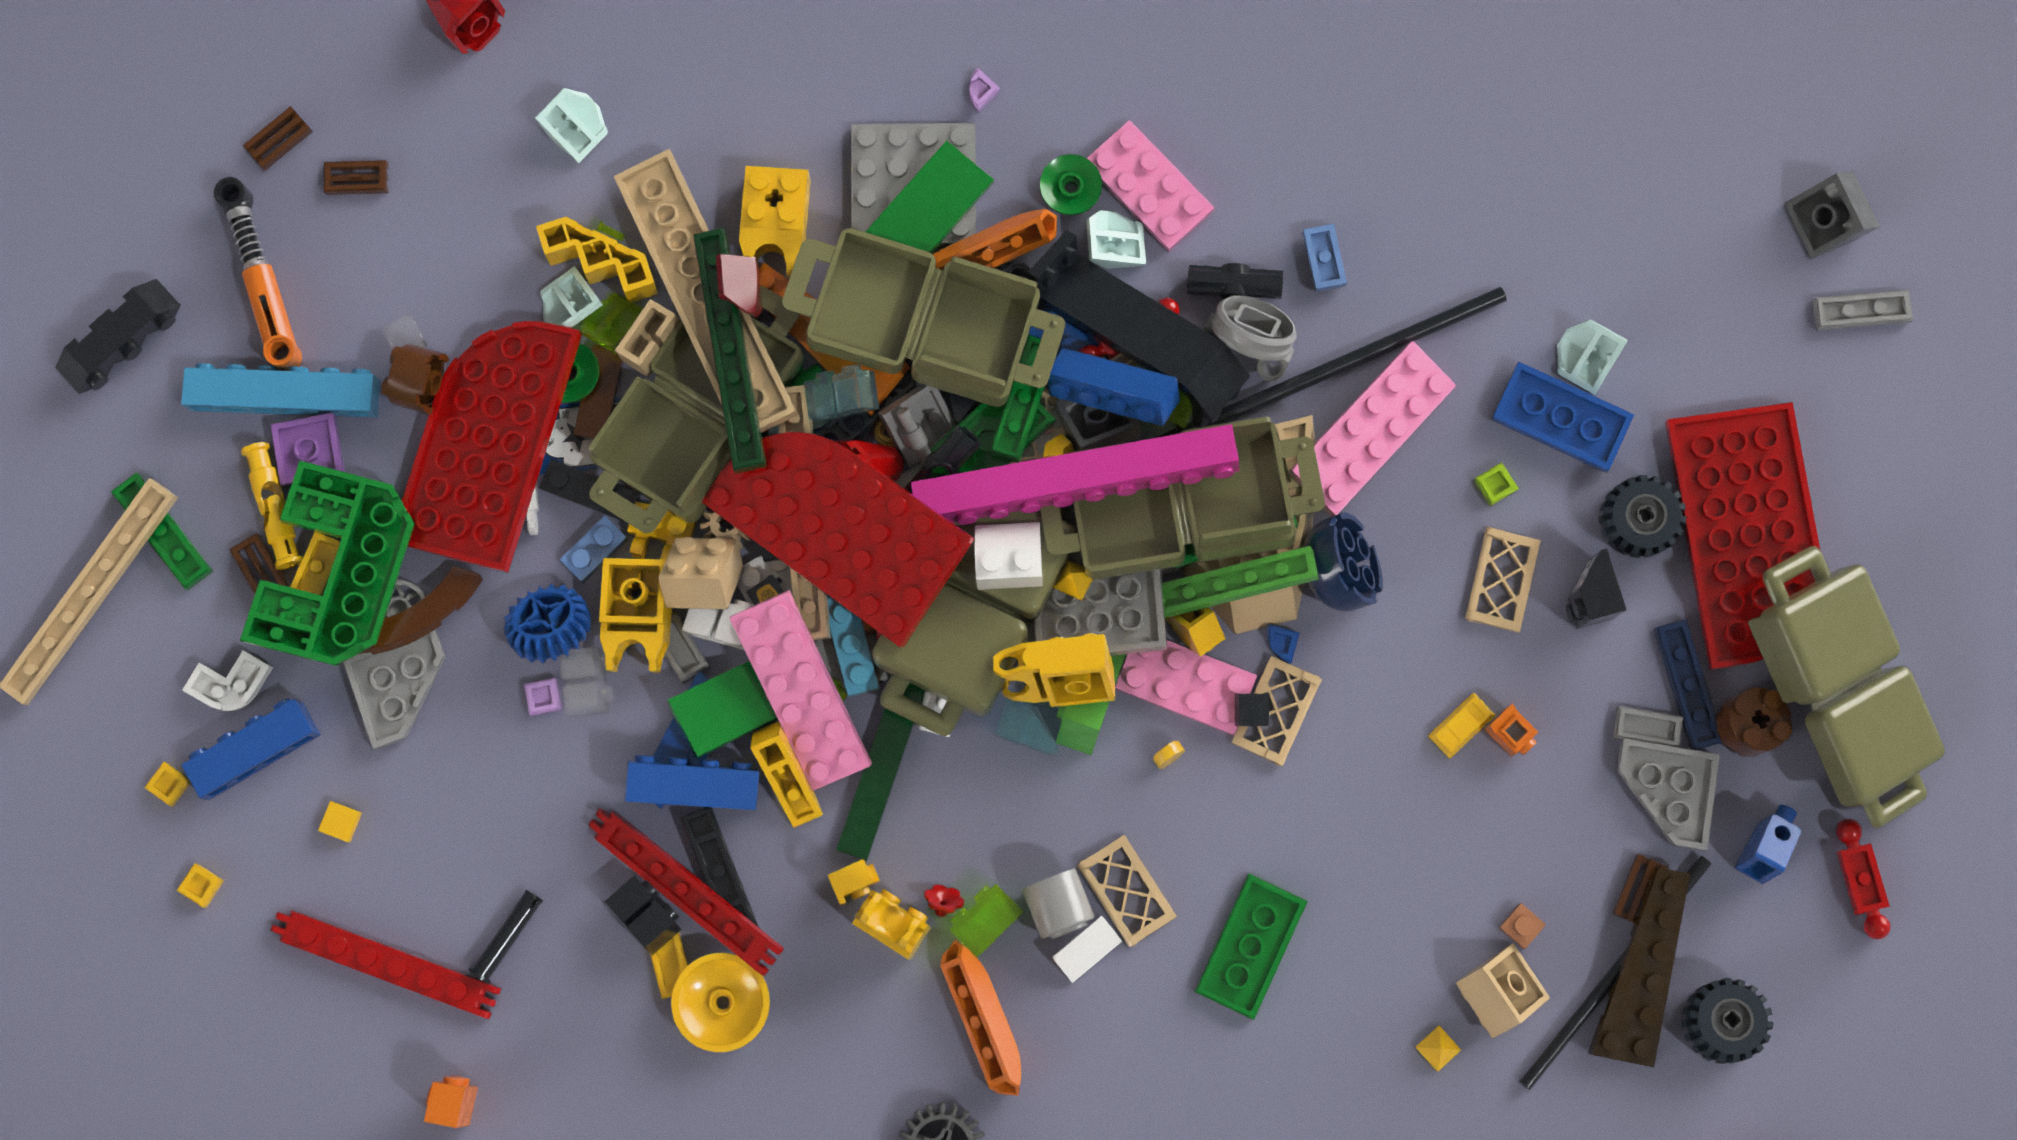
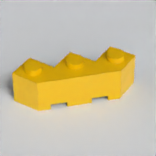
[536,217,658,303]

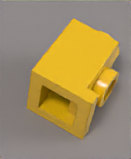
[827,859,880,906]

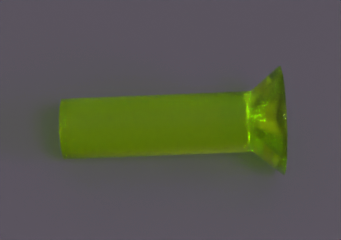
[596,220,626,242]

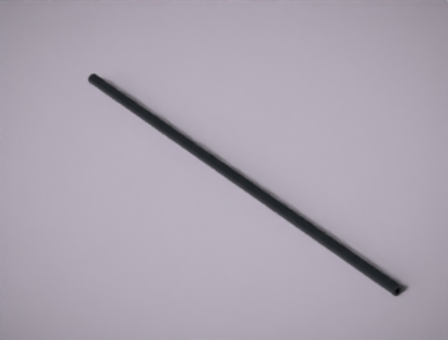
[1154,287,1507,438]

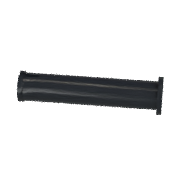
[468,889,543,984]

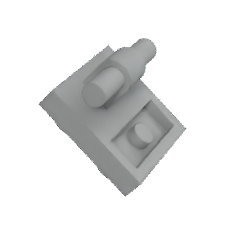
[878,384,956,467]

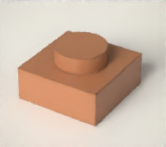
[1498,903,1546,949]

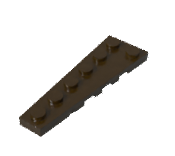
[1588,867,1690,1068]

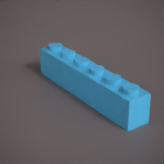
[181,363,380,418]

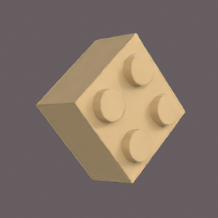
[658,537,744,609]

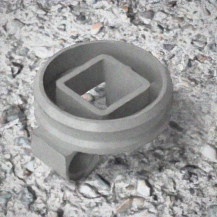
[1203,295,1297,381]

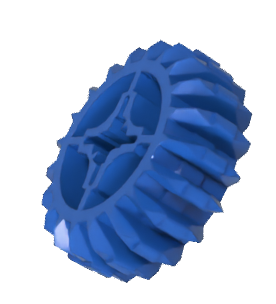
[504,584,591,664]

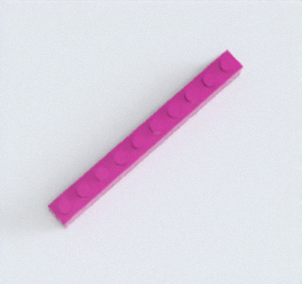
[911,424,1240,525]

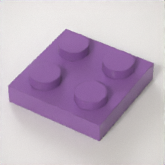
[271,412,345,488]

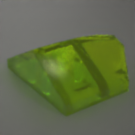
[579,293,643,355]

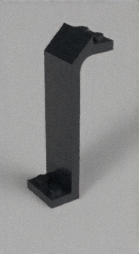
[1028,230,1250,428]

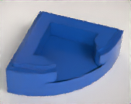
[1267,624,1300,664]

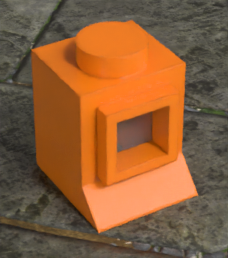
[1484,703,1538,757]

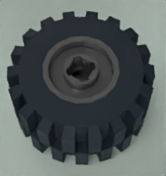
[1599,475,1687,558]
[1681,978,1773,1064]

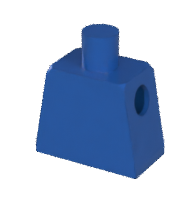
[1734,804,1801,884]

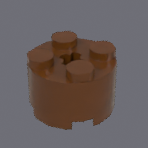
[381,344,449,414]
[1716,688,1792,757]

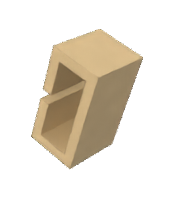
[615,299,679,378]

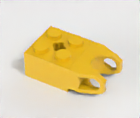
[739,166,811,279]
[599,558,672,673]
[993,633,1115,707]
[852,889,931,960]

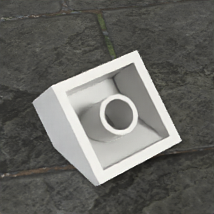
[975,522,1043,590]

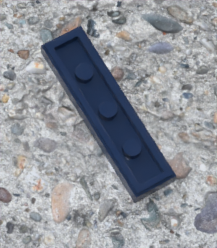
[1654,619,1722,750]

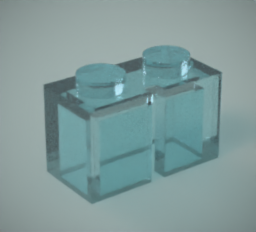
[804,365,879,421]

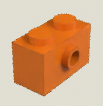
[424,1075,478,1128]

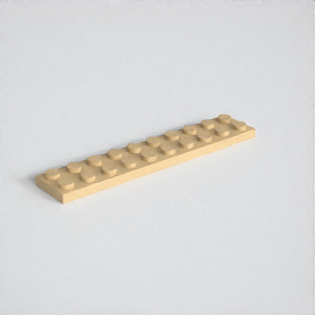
[613,149,798,433]

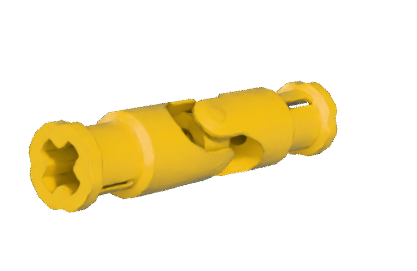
[241,442,303,570]

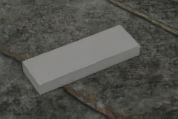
[1812,290,1913,331]

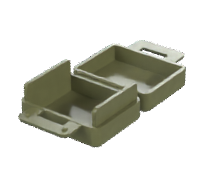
[782,228,1065,407]
[588,285,804,533]
[1040,417,1325,580]
[872,505,1077,736]
[1748,546,1945,828]

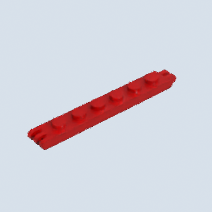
[588,808,784,976]
[270,910,502,1019]

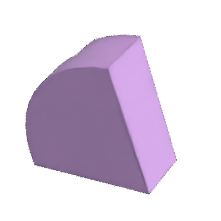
[969,68,1000,113]

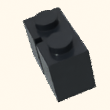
[604,875,682,955]

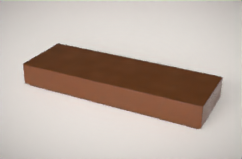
[573,344,623,440]

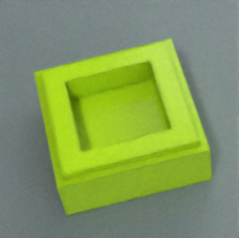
[1474,462,1519,507]

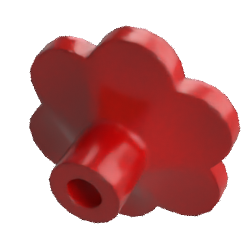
[924,884,964,917]

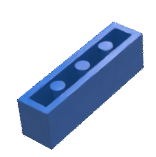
[1047,348,1180,426]
[181,698,321,800]
[624,755,759,810]

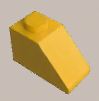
[1165,607,1226,657]

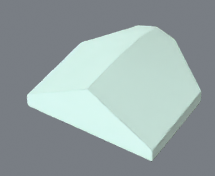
[534,88,608,163]
[1086,210,1146,269]
[540,266,603,328]
[1557,319,1628,395]

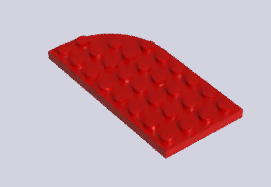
[402,321,583,573]
[1665,402,1820,670]
[702,432,975,647]

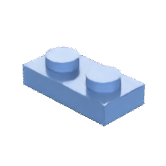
[1302,224,1347,292]
[560,516,629,584]

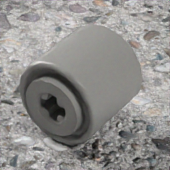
[1022,868,1094,940]

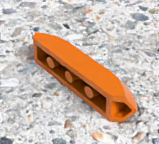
[933,209,1057,270]
[940,940,1021,1096]

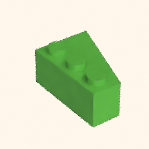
[1055,654,1126,755]

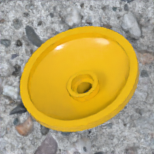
[671,953,770,1052]

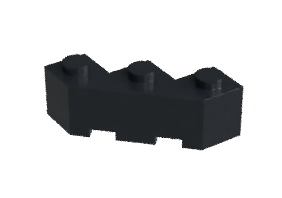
[55,279,181,394]

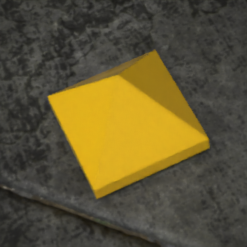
[1054,560,1093,601]
[1415,1025,1461,1072]

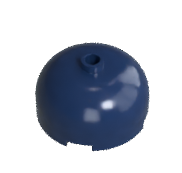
[1302,512,1383,611]

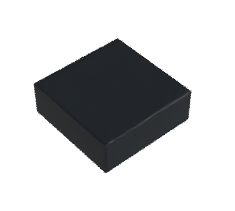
[1235,694,1269,726]

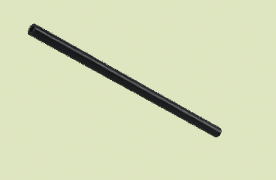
[1520,856,1711,1090]

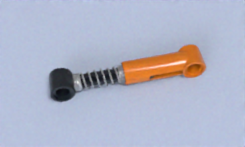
[214,177,302,371]

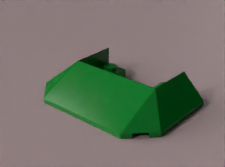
[240,461,415,666]

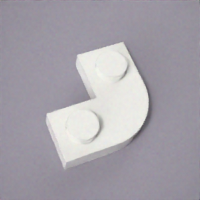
[182,651,273,711]

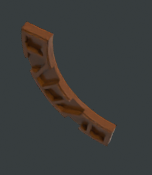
[359,566,483,655]

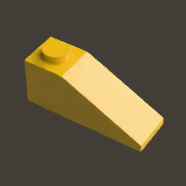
[750,721,823,828]

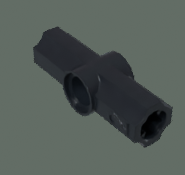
[1187,263,1283,299]
[904,425,981,494]

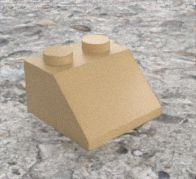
[1456,943,1550,1039]

